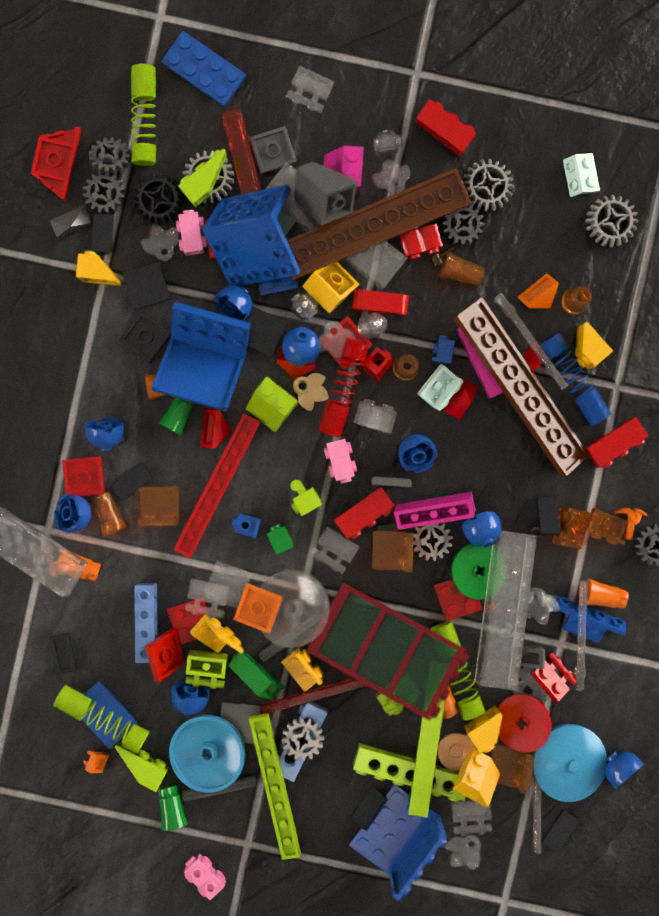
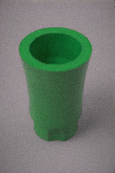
[158,398,194,436]
[158,785,188,831]

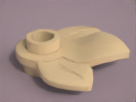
[293,373,329,411]

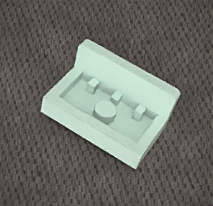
[563,153,600,197]
[417,364,464,411]

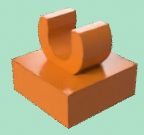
[83,751,109,773]

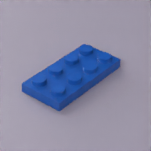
[161,31,246,107]

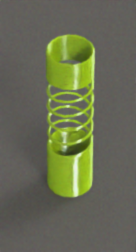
[131,64,156,166]
[430,622,485,720]
[53,685,149,753]

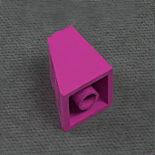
[324,146,363,196]

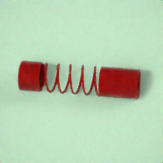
[318,338,370,437]

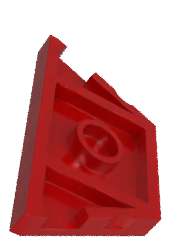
[31,127,82,201]

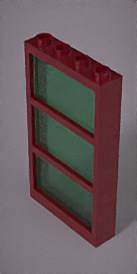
[307,583,469,720]

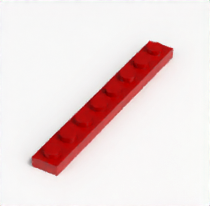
[173,413,261,558]

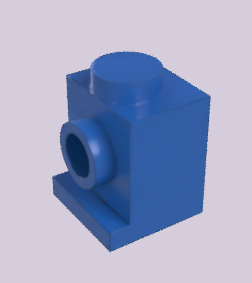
[431,335,455,365]
[231,513,262,538]

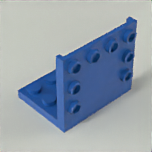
[202,184,300,286]
[152,302,251,412]
[349,783,446,901]

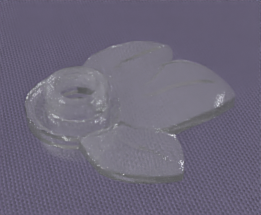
[372,160,410,195]
[141,224,179,261]
[318,321,355,359]
[524,588,560,625]
[445,835,481,870]

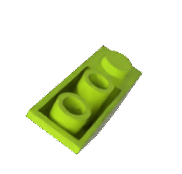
[178,148,227,208]
[115,741,169,792]

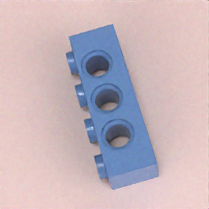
[134,583,158,663]
[278,699,328,782]

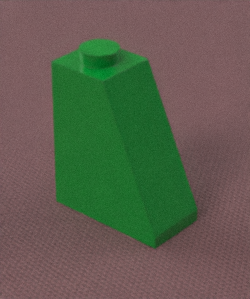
[228,652,285,701]

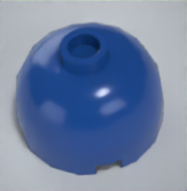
[213,285,252,321]
[282,327,320,366]
[85,418,124,451]
[398,434,438,473]
[54,494,92,533]
[462,511,502,548]
[171,679,210,716]
[605,751,644,789]

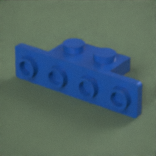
[553,595,626,643]

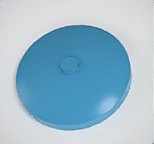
[169,714,246,793]
[531,724,607,802]

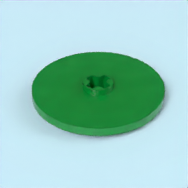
[451,543,506,600]

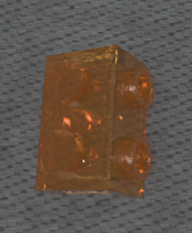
[552,506,590,550]
[584,508,628,546]

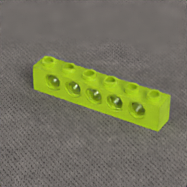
[353,743,466,802]

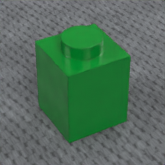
[267,523,294,555]

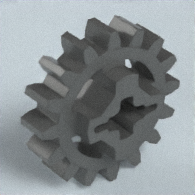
[89,137,131,177]
[83,174,126,214]
[442,204,485,246]
[634,524,659,566]

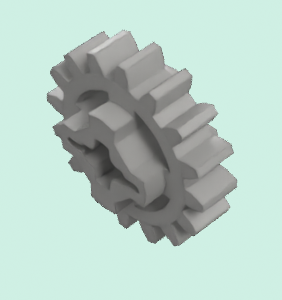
[411,523,453,561]
[282,717,324,761]

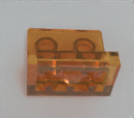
[138,486,180,526]
[372,531,413,572]
[491,744,535,794]

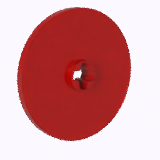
[498,694,552,753]

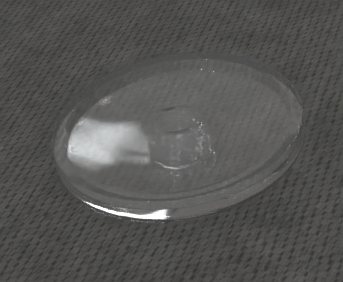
[261,570,330,648]

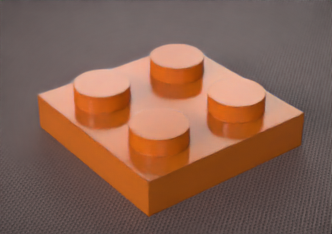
[233,583,283,633]

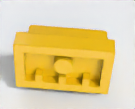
[190,615,244,654]
[281,647,323,692]

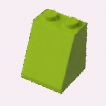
[245,376,299,432]

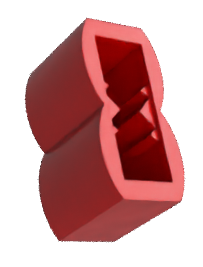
[399,224,443,260]

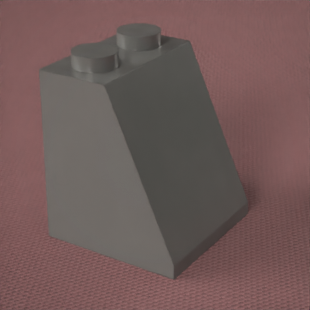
[294,162,357,226]

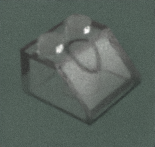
[353,399,397,434]

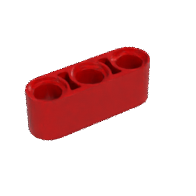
[352,289,409,316]

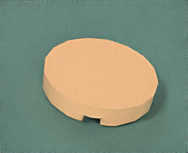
[438,732,476,771]

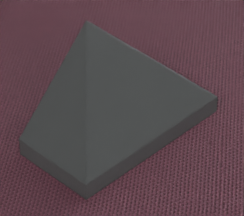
[50,206,93,238]
[511,645,545,669]

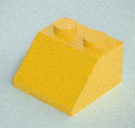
[76,251,122,286]
[302,262,360,313]
[575,322,613,369]
[464,705,502,754]
[453,749,500,808]

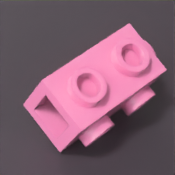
[176,210,207,256]
[324,439,357,483]
[184,853,226,900]

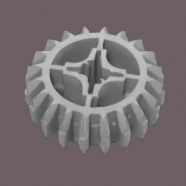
[183,151,234,203]
[463,159,514,212]
[585,195,638,248]

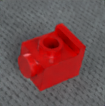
[363,347,393,382]

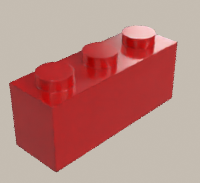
[415,99,476,156]
[585,417,648,469]
[334,487,394,540]

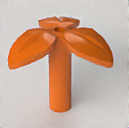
[614,508,648,540]

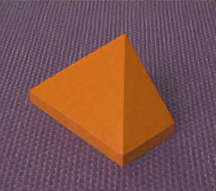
[517,273,559,308]

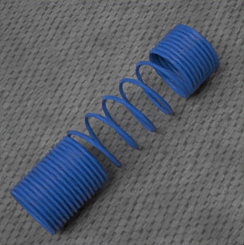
[540,333,611,426]

